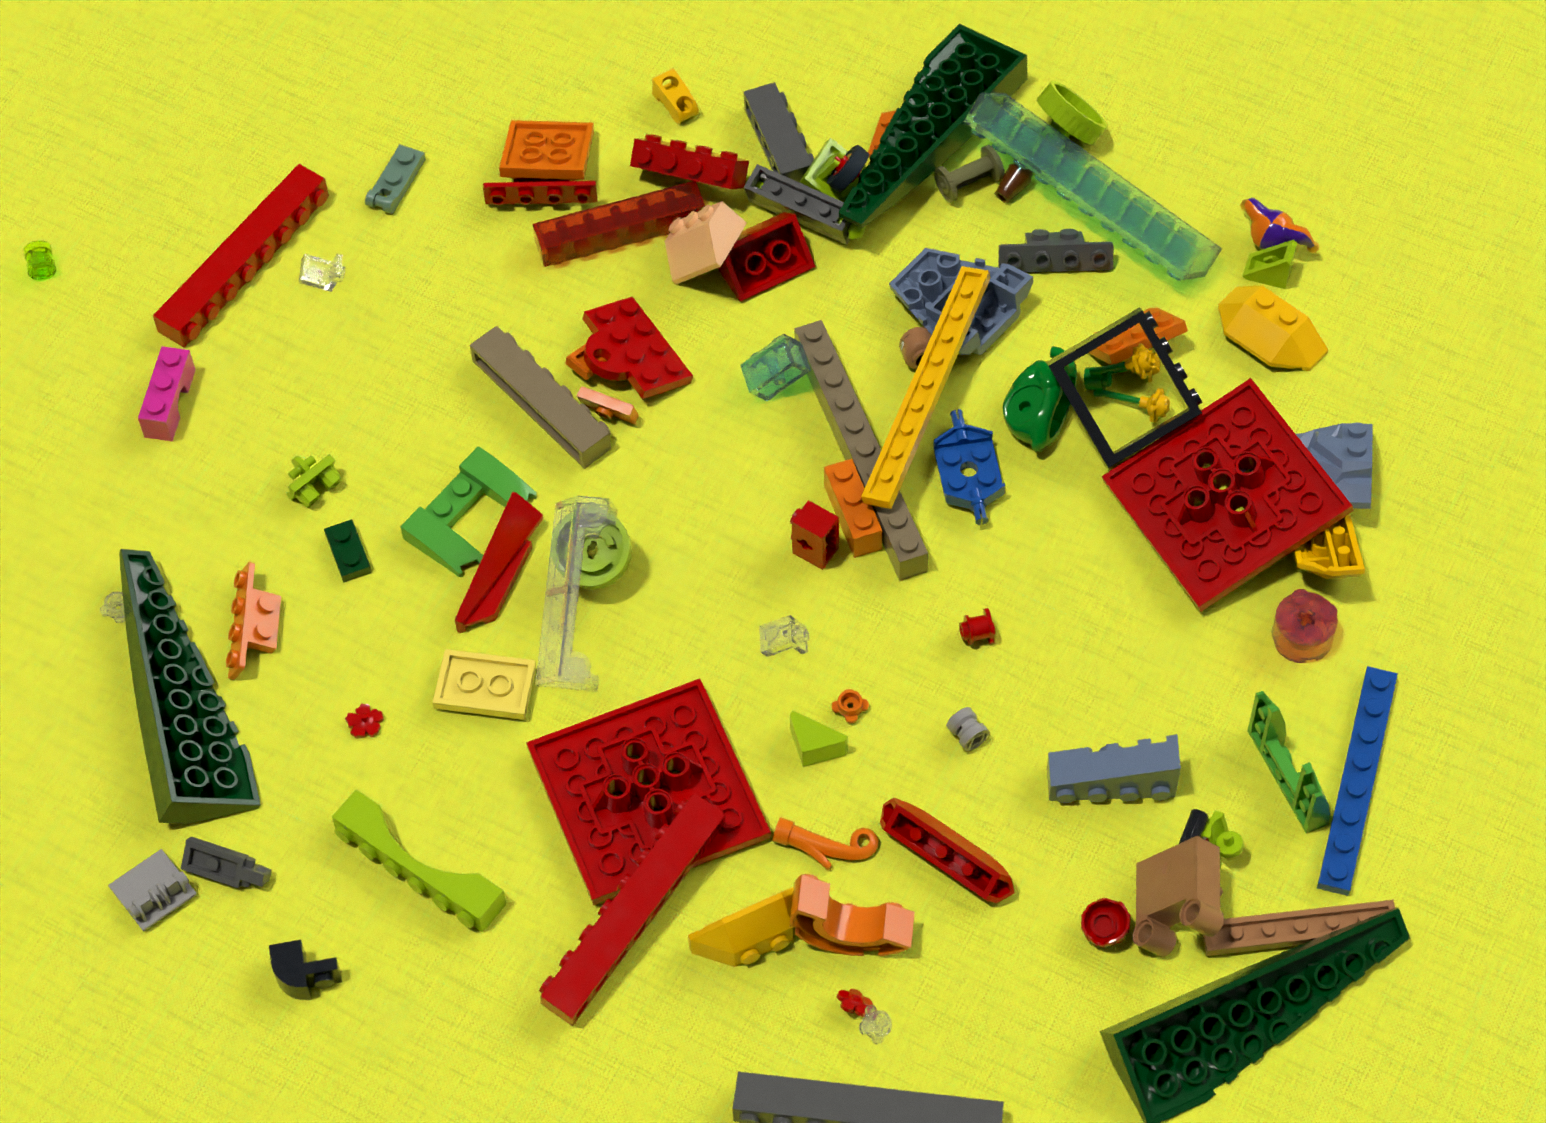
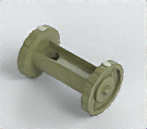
[934,145,1005,203]

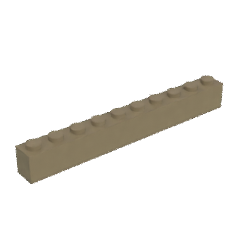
[794,320,928,581]

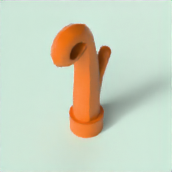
[773,817,879,870]

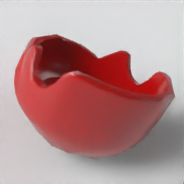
[1081,898,1131,947]

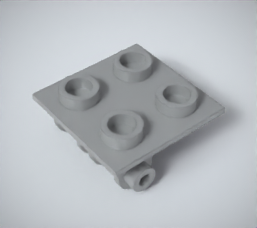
[108,849,197,932]

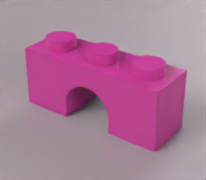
[138,346,196,442]

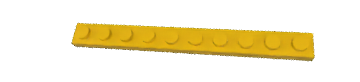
[861,266,991,509]

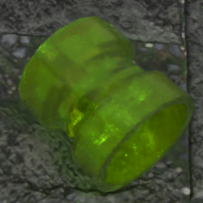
[23,240,56,280]

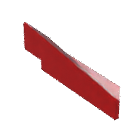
[455,492,544,633]

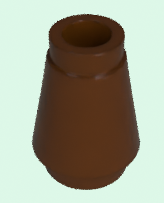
[995,161,1034,203]

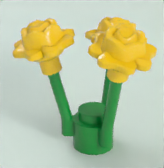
[1084,344,1170,422]

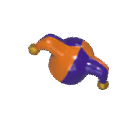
[1240,198,1319,253]

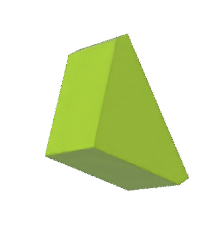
[1242,240,1297,289]
[790,710,848,767]

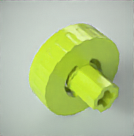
[1037,81,1108,151]
[551,508,632,590]

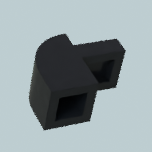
[269,940,342,1000]

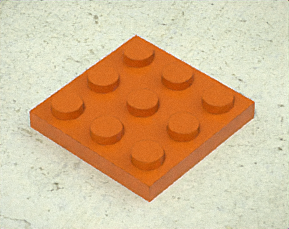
[499,120,594,181]

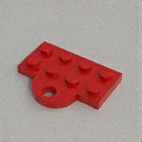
[582,296,693,399]

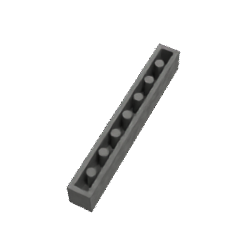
[733,1071,1004,1123]

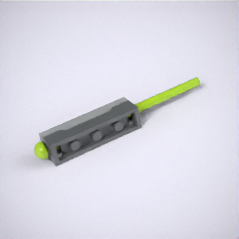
[744,164,865,245]

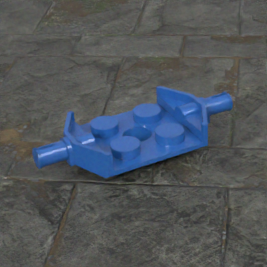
[933,409,1005,525]

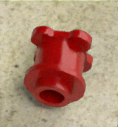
[959,608,995,645]

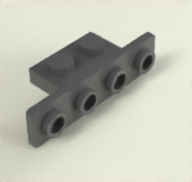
[998,229,1114,272]

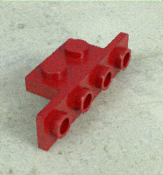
[483,178,598,205]

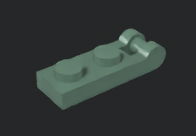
[365,144,426,214]

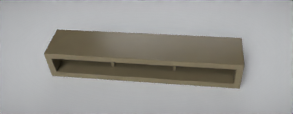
[470,326,611,469]

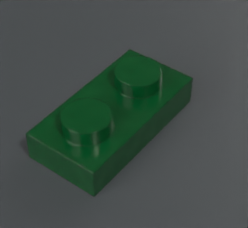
[324,519,372,583]

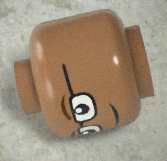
[899,327,931,370]

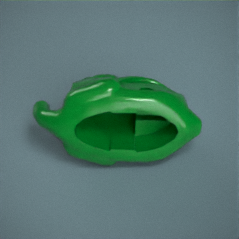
[1002,346,1077,452]

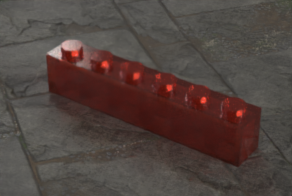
[532,181,705,267]

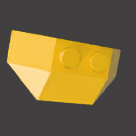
[1218,285,1328,371]
[1293,514,1365,579]
[688,887,795,967]

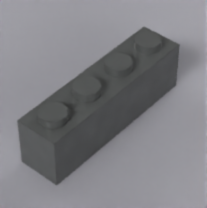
[743,82,814,183]

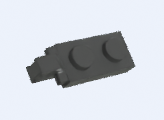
[181,837,272,888]

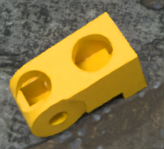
[652,68,699,123]

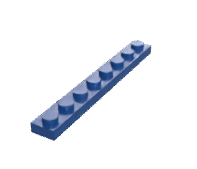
[1317,666,1398,896]

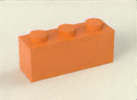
[824,459,882,558]

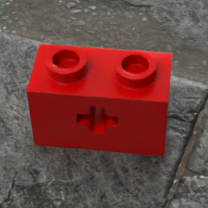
[790,500,839,570]

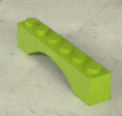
[332,789,506,932]

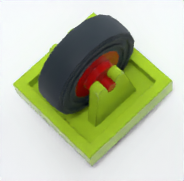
[800,138,869,202]

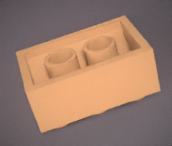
[665,201,747,285]

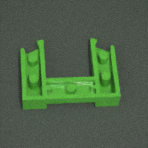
[400,446,537,577]
[1247,691,1330,834]

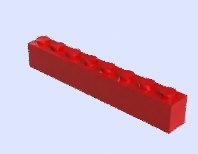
[153,164,329,348]
[539,793,725,1026]

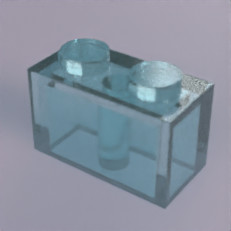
[740,334,811,401]

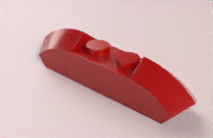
[880,797,1015,903]

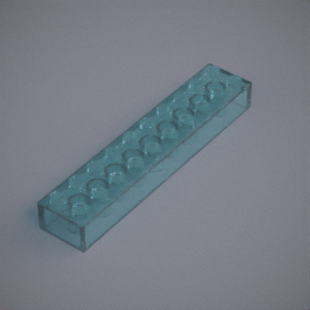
[964,93,1222,281]

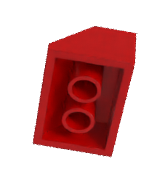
[718,212,816,301]

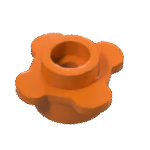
[832,689,869,723]

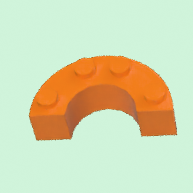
[790,874,915,956]

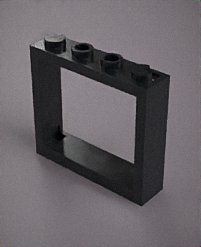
[1047,307,1203,468]

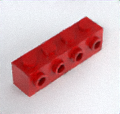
[630,134,749,189]

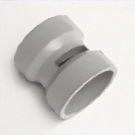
[946,707,990,751]

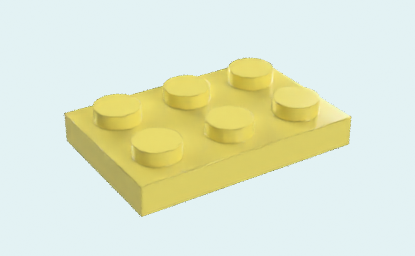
[433,649,537,720]

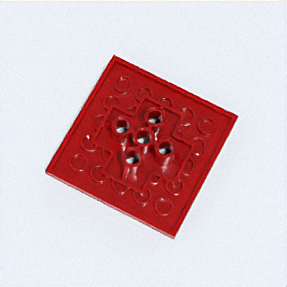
[1101,378,1354,612]
[526,678,771,905]

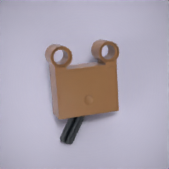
[1132,809,1224,957]

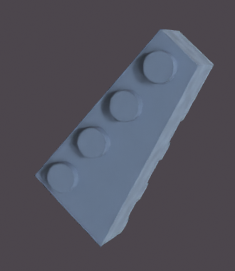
[1047,734,1181,803]

